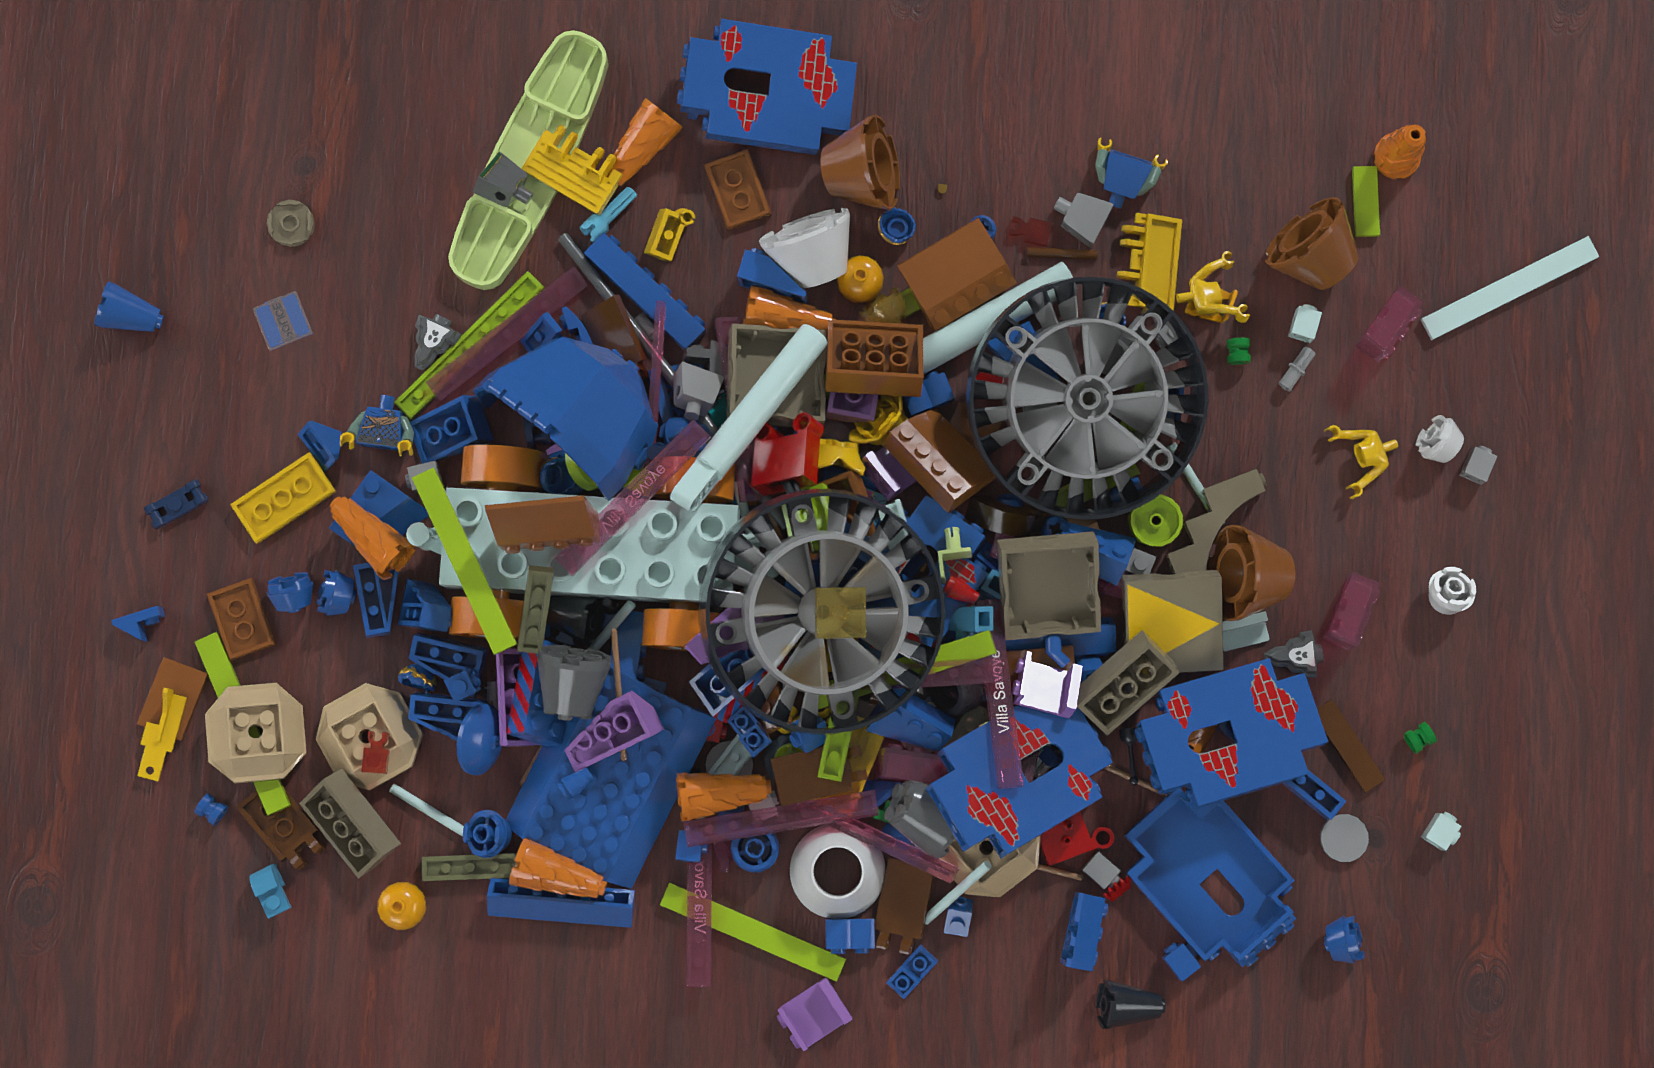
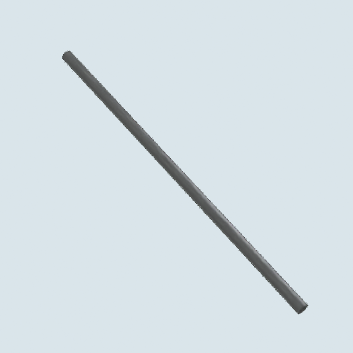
[558,233,787,531]

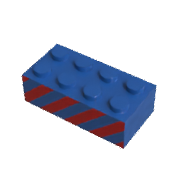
[506,640,566,746]
[689,649,792,723]

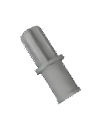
[1278,347,1316,392]

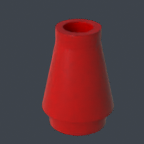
[943,575,980,606]

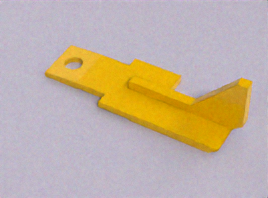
[137,688,187,781]

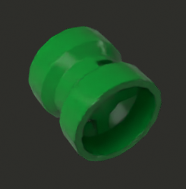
[1226,338,1251,365]
[1403,721,1437,754]

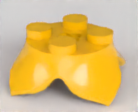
[849,395,908,447]
[818,438,865,475]

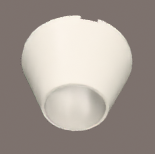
[759,208,850,288]
[790,823,886,919]

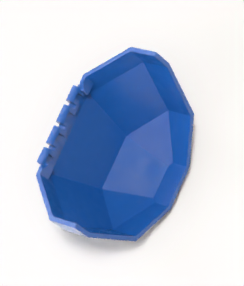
[472,337,655,501]

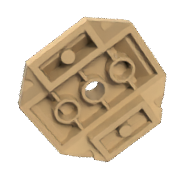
[205,683,306,783]
[316,683,424,790]
[938,835,1041,897]

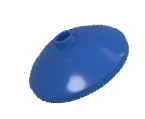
[457,703,503,776]

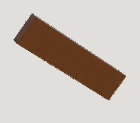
[1317,699,1386,793]

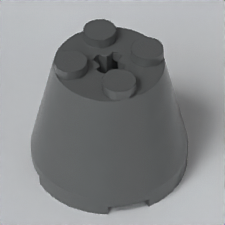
[537,645,611,721]
[884,780,955,859]

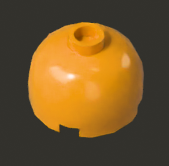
[837,255,884,303]
[377,882,426,930]

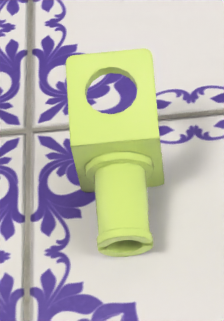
[938,527,972,584]

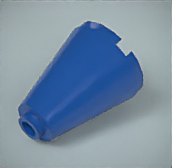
[94,281,164,332]

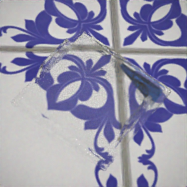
[252,291,313,351]

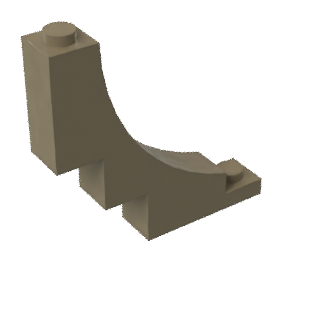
[1165,469,1267,574]

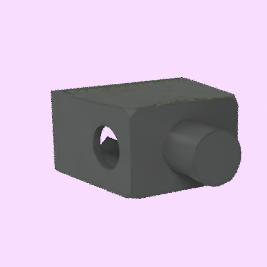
[472,151,534,207]

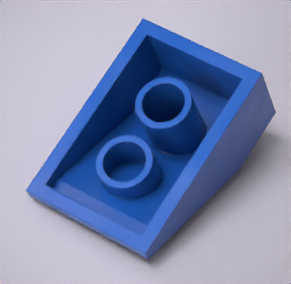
[737,248,807,304]
[410,395,494,464]

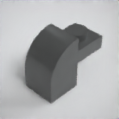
[683,340,728,385]

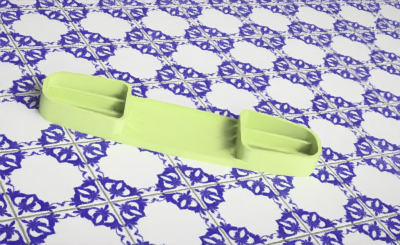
[448,30,609,290]

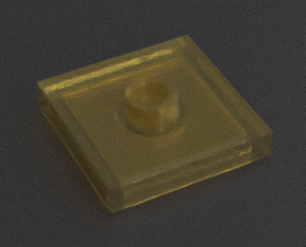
[815,587,866,639]

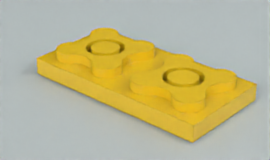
[230,452,337,544]

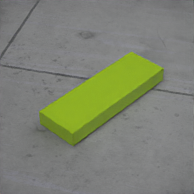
[1352,166,1380,237]

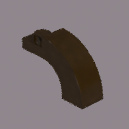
[965,495,1047,537]

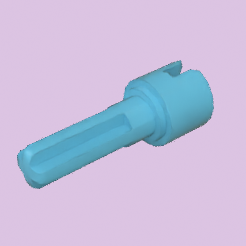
[579,187,637,243]

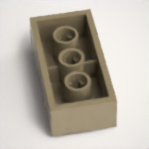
[1077,630,1180,736]
[299,768,401,879]

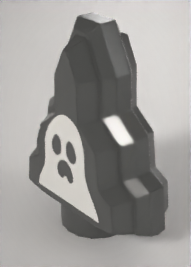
[415,314,462,371]
[1264,630,1323,678]

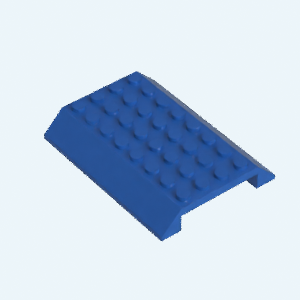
[506,666,716,889]

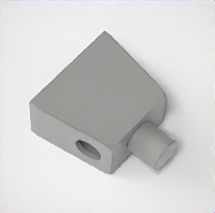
[1054,193,1114,248]
[673,361,724,421]

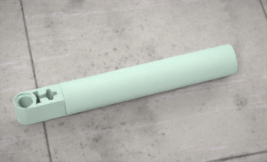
[923,262,1077,374]
[670,324,828,512]

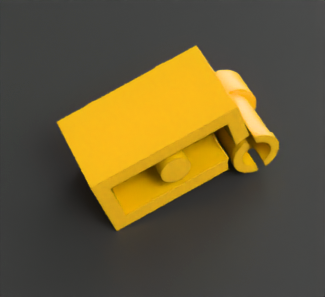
[644,208,695,262]

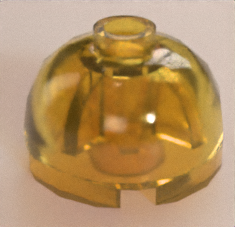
[859,287,907,324]

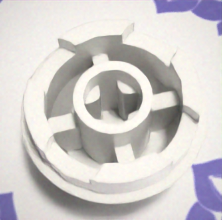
[1416,415,1464,463]
[1429,567,1476,615]

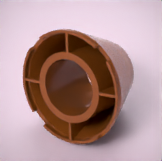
[820,115,900,210]
[1265,197,1359,290]
[1207,525,1295,621]

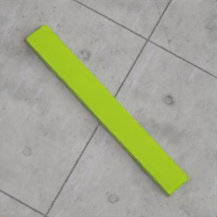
[394,271,545,420]
[412,467,517,655]
[818,630,997,709]
[195,632,291,816]
[660,883,846,982]

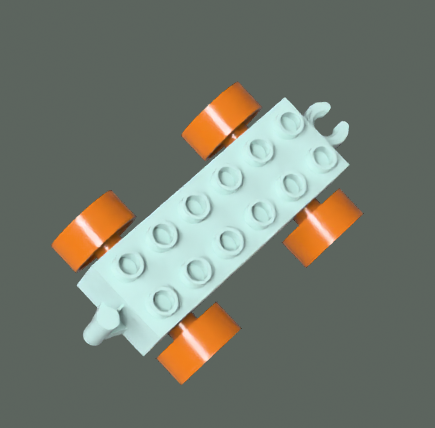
[406,445,779,651]

